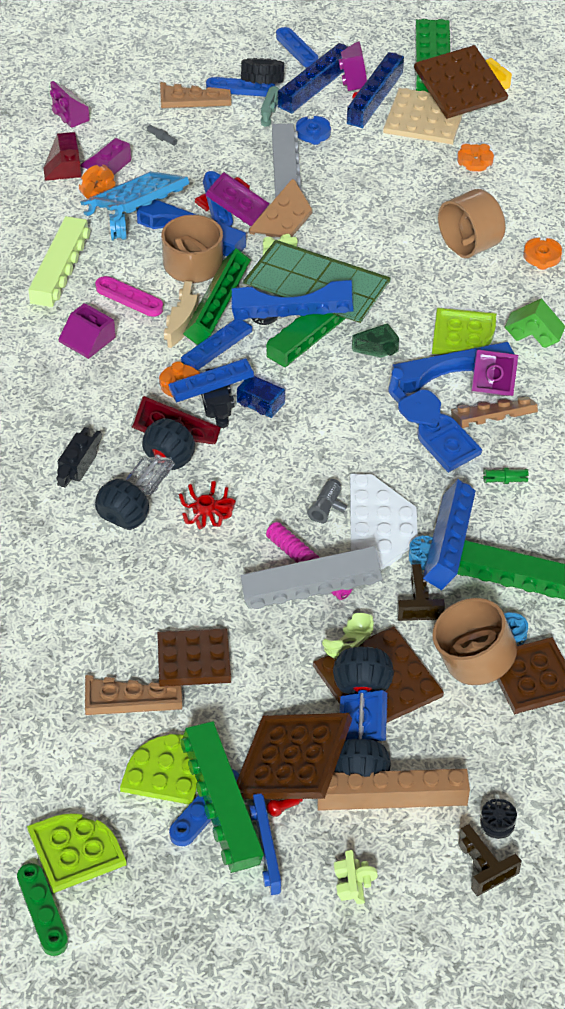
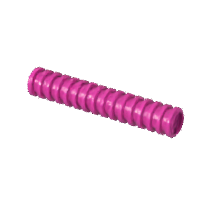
[266,522,353,600]

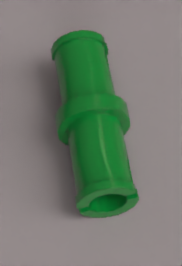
[483,467,529,484]

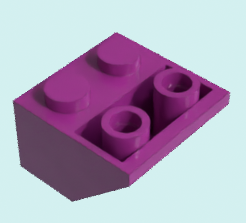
[50,81,90,128]
[58,303,116,359]

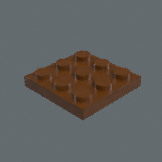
[157,628,231,687]
[497,637,565,715]

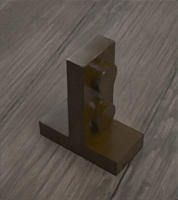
[397,564,445,621]
[458,824,522,897]

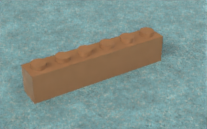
[317,769,470,811]

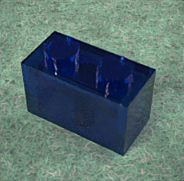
[237,376,285,418]

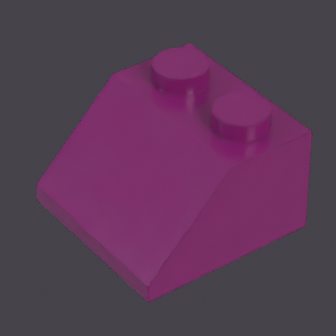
[339,41,368,91]
[80,138,131,175]
[471,350,519,396]

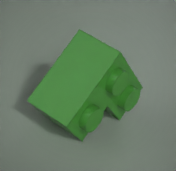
[504,298,565,348]

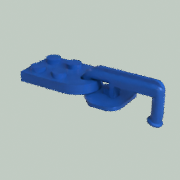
[388,368,482,473]

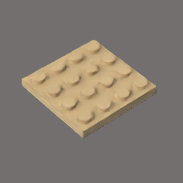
[383,88,463,145]

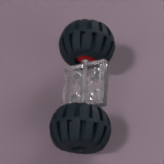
[95,418,195,530]

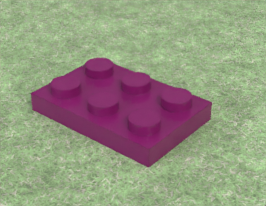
[205,172,270,226]

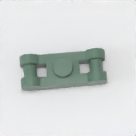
[261,86,279,127]

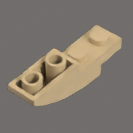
[164,281,198,348]

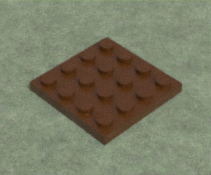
[414,45,509,119]
[313,626,444,723]
[237,713,352,799]

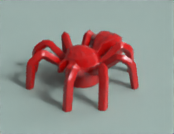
[178,481,236,530]

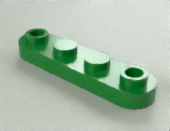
[17,863,68,956]

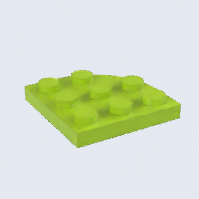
[432,308,497,355]
[120,734,197,805]
[27,814,127,893]

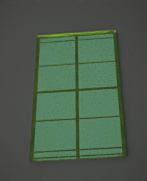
[243,240,391,323]

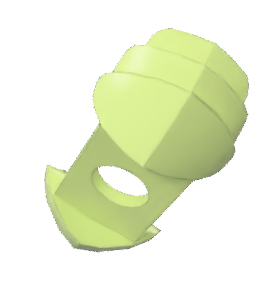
[322,613,374,659]

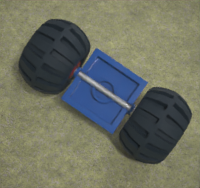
[333,647,394,777]

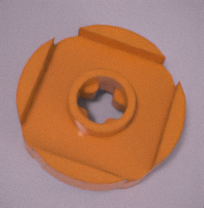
[457,144,494,171]
[79,165,115,199]
[523,237,562,270]
[159,362,200,397]

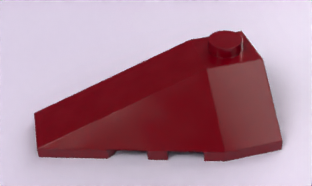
[43,132,81,181]
[131,396,221,444]

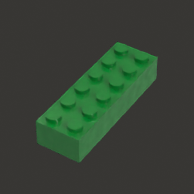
[415,18,451,93]

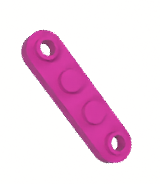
[95,276,163,317]

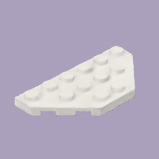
[350,474,418,570]

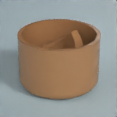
[438,189,506,258]
[161,215,223,283]
[433,598,517,685]

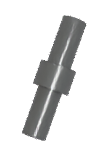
[147,125,177,146]

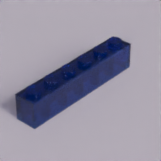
[278,43,348,114]
[347,52,404,128]

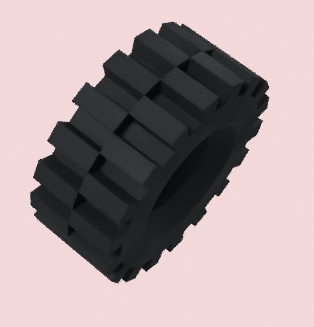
[241,58,285,84]

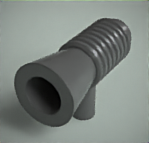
[307,479,347,524]

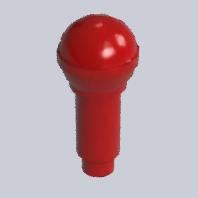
[267,799,303,817]

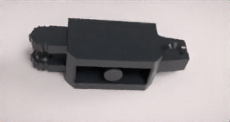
[201,368,234,429]
[56,427,102,488]

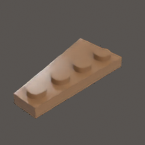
[160,82,231,108]
[451,397,538,428]
[85,675,182,715]

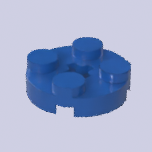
[296,116,331,145]

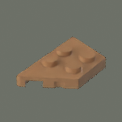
[249,179,312,237]

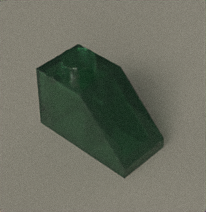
[352,323,399,358]

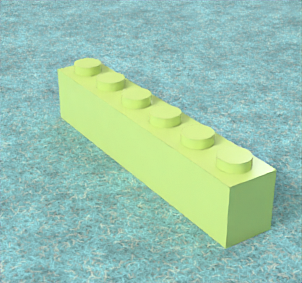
[28,216,90,307]

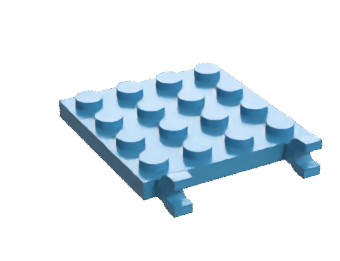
[80,171,189,222]

